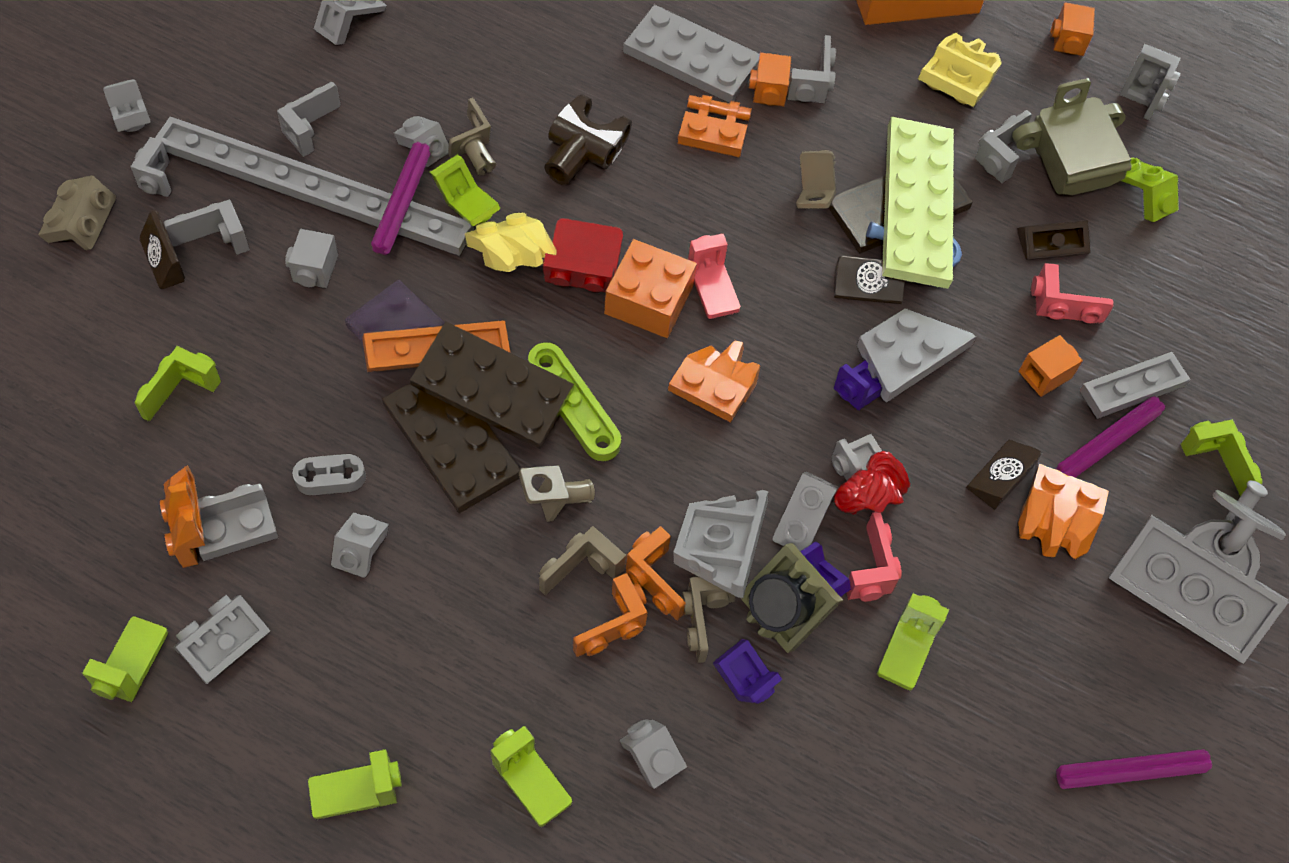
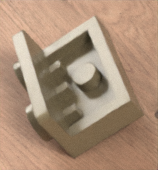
[38,175,116,250]

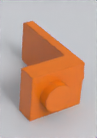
[625,526,686,620]
[573,573,648,657]

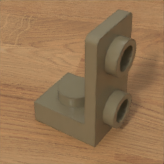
[539,526,626,595]
[682,577,735,663]

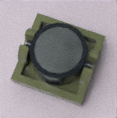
[741,543,843,653]

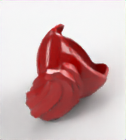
[834,451,911,515]

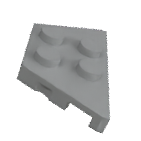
[857,309,976,402]
[674,490,768,598]

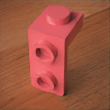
[688,234,740,319]
[1031,263,1113,324]
[847,512,902,602]

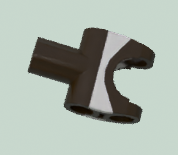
[544,95,632,185]

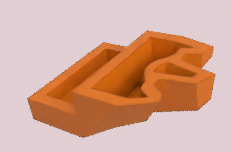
[668,340,760,422]
[1018,464,1109,559]
[160,465,205,568]

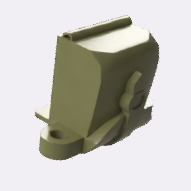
[1012,78,1131,195]

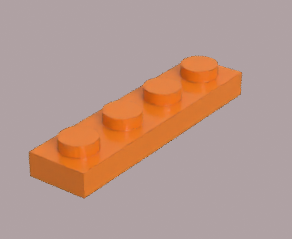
[362,320,510,372]

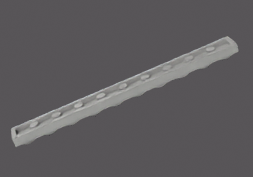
[155,116,474,256]

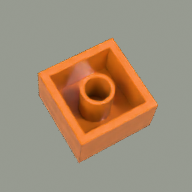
[604,239,697,339]

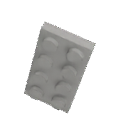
[623,4,760,103]

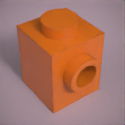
[1050,2,1095,56]
[749,52,791,106]
[1018,335,1083,397]

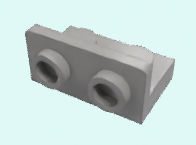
[198,484,278,561]
[173,595,270,684]

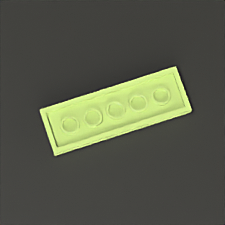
[882,117,954,289]

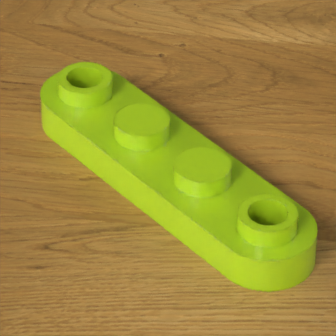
[528,342,621,461]

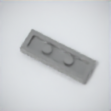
[1079,352,1190,419]

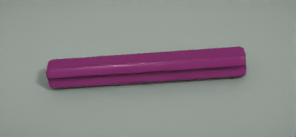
[371,142,430,255]
[1055,396,1165,478]
[1056,749,1212,789]

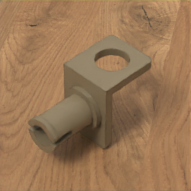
[448,98,496,175]
[796,150,836,208]
[519,465,595,522]

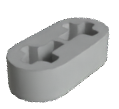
[292,454,366,495]

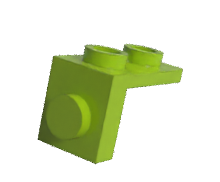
[430,154,500,226]
[1121,158,1178,222]
[135,346,221,421]
[1181,419,1262,496]
[877,593,949,690]
[82,617,168,702]
[491,726,572,827]
[308,750,402,820]

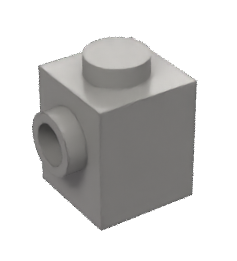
[285,229,338,288]

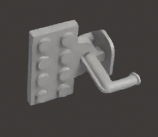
[1109,481,1289,664]

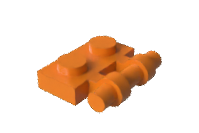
[677,95,752,157]

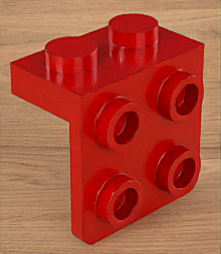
[543,218,623,292]

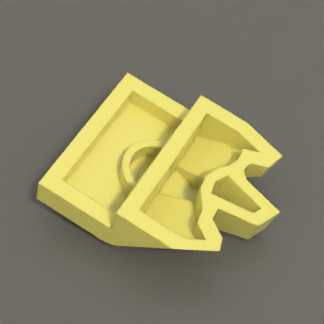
[918,33,1002,107]
[465,213,557,272]

